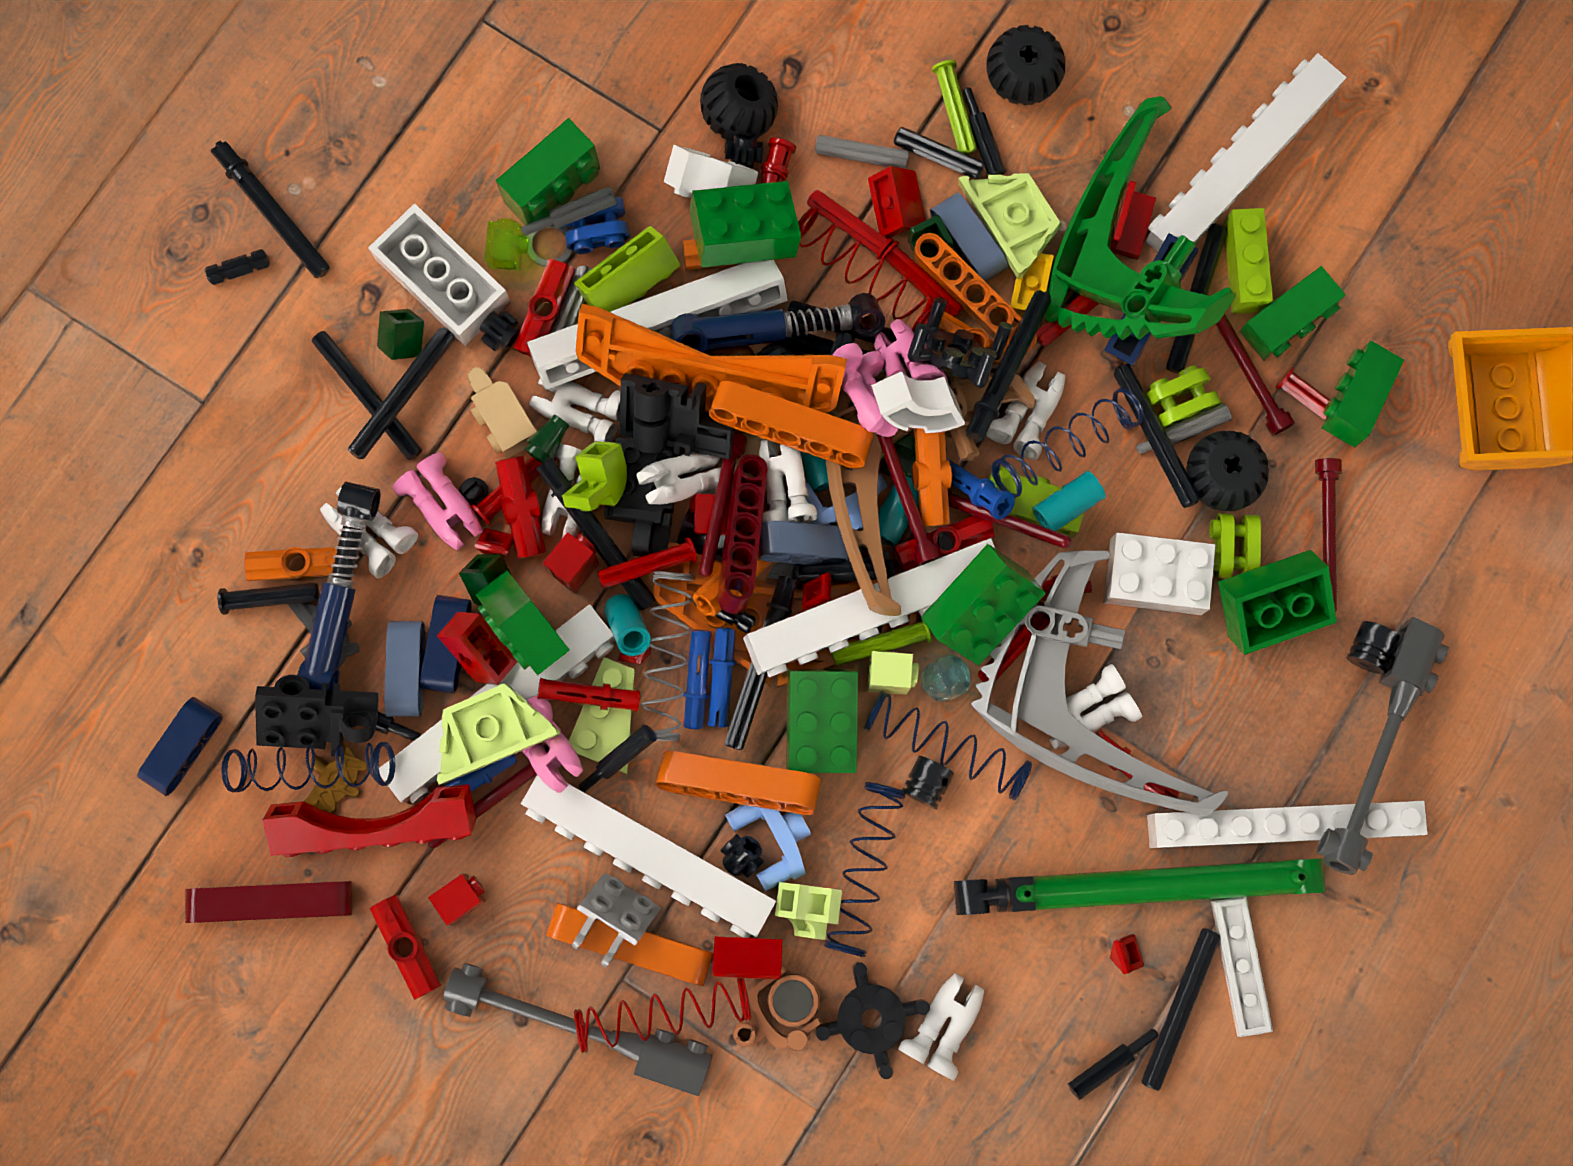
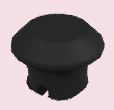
[459,477,488,506]

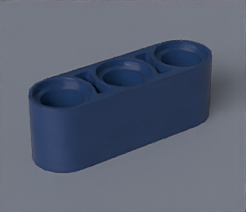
[420,595,472,694]
[137,697,223,796]

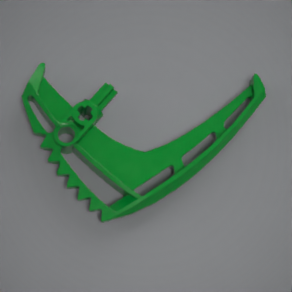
[1045,96,1236,340]

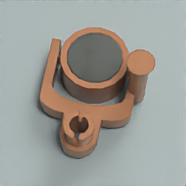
[733,965,823,1051]

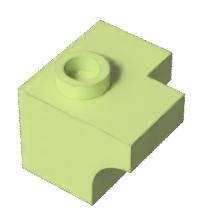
[775,882,842,940]

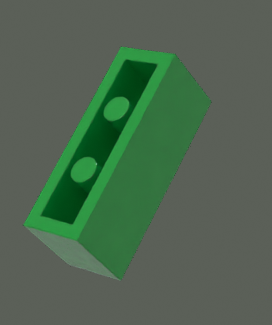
[1239,266,1346,361]
[1321,340,1404,448]

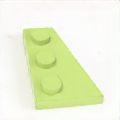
[569,657,635,775]

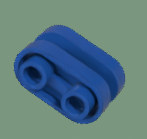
[565,196,630,254]

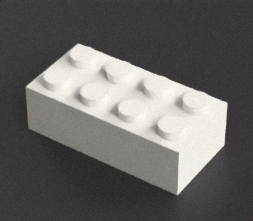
[368,203,511,346]

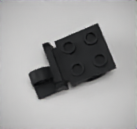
[620,373,736,459]
[604,437,682,557]
[255,675,378,756]

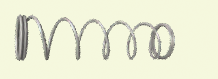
[640,571,696,741]

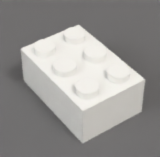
[1104,533,1215,615]

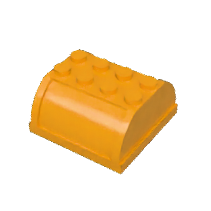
[1448,327,1573,471]

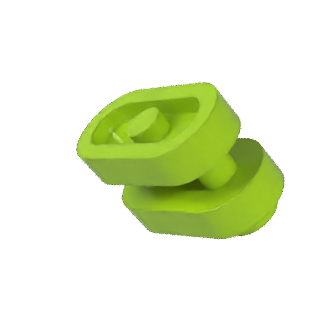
[1146,365,1222,429]
[1209,513,1261,579]

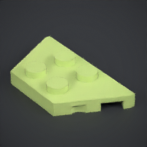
[958,173,1060,279]
[437,683,560,785]

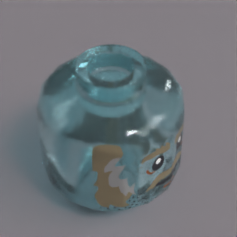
[922,655,971,702]

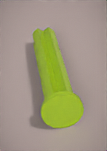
[932,60,977,155]
[832,618,932,665]

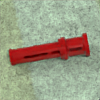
[760,137,797,184]

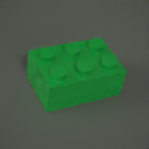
[495,118,600,225]
[689,181,801,267]
[921,544,1046,666]
[1218,550,1337,655]
[476,570,570,676]
[786,669,858,773]

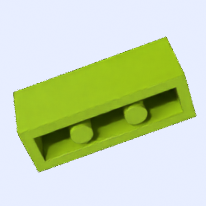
[1223,208,1273,314]
[574,226,681,312]
[989,467,1084,538]

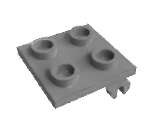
[571,873,661,968]

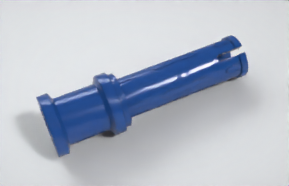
[946,458,1015,520]

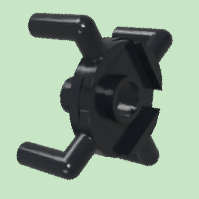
[907,297,1012,388]
[815,962,930,1079]

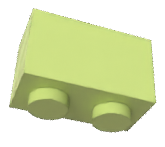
[867,651,918,695]

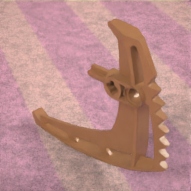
[826,362,1035,616]

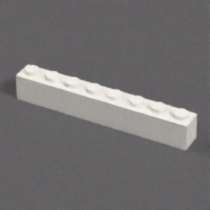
[1146,53,1347,252]
[527,260,788,390]
[743,538,995,678]
[379,604,615,804]
[521,775,776,938]
[1147,801,1428,849]

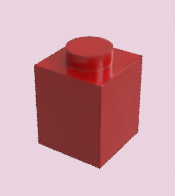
[428,874,486,926]

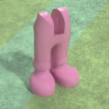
[874,319,948,382]
[833,343,898,437]
[392,452,483,551]
[523,696,583,793]

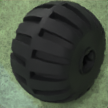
[986,25,1065,105]
[700,63,778,139]
[1186,431,1269,511]

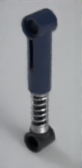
[671,293,886,353]
[297,481,381,691]

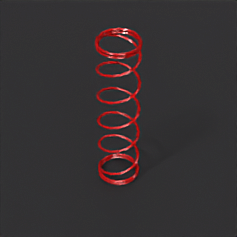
[798,207,934,333]
[574,978,751,1053]

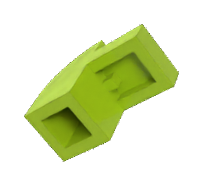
[562,441,627,512]

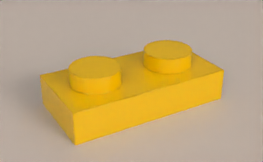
[1010,253,1054,315]

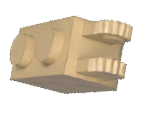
[467,367,536,458]

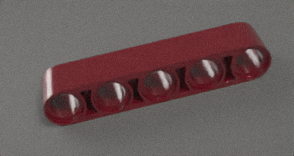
[718,454,768,614]
[185,881,352,923]

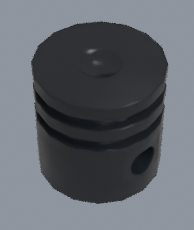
[1346,621,1400,674]
[902,755,954,810]

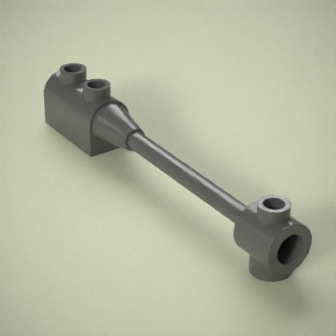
[1317,617,1449,875]
[443,963,712,1096]

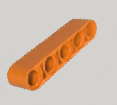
[913,233,1037,355]
[709,381,873,469]
[655,751,822,815]
[546,903,713,986]

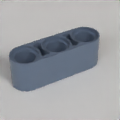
[930,192,1008,282]
[759,521,849,565]
[384,621,425,717]

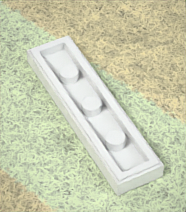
[1211,897,1273,1037]

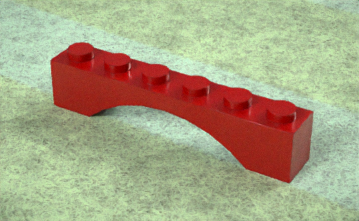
[262,784,476,857]

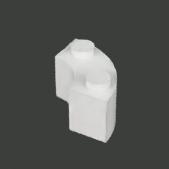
[664,145,758,198]
[871,371,965,433]

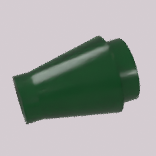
[524,414,569,464]

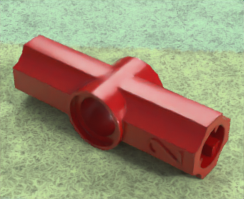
[513,259,576,357]
[495,456,546,558]
[893,515,995,572]
[369,894,442,1000]

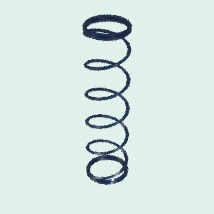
[992,388,1143,498]
[864,691,1032,801]
[221,742,396,793]
[824,782,906,957]

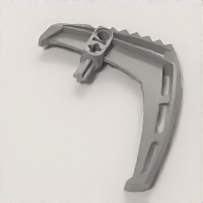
[971,551,1228,817]

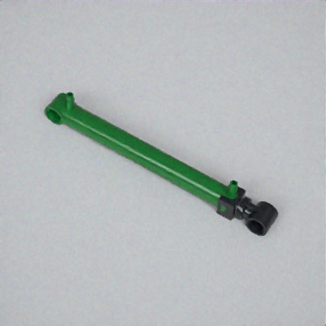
[954,858,1326,915]

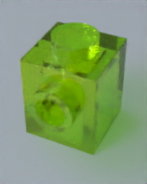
[484,218,528,271]

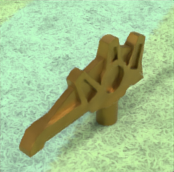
[304,744,368,812]

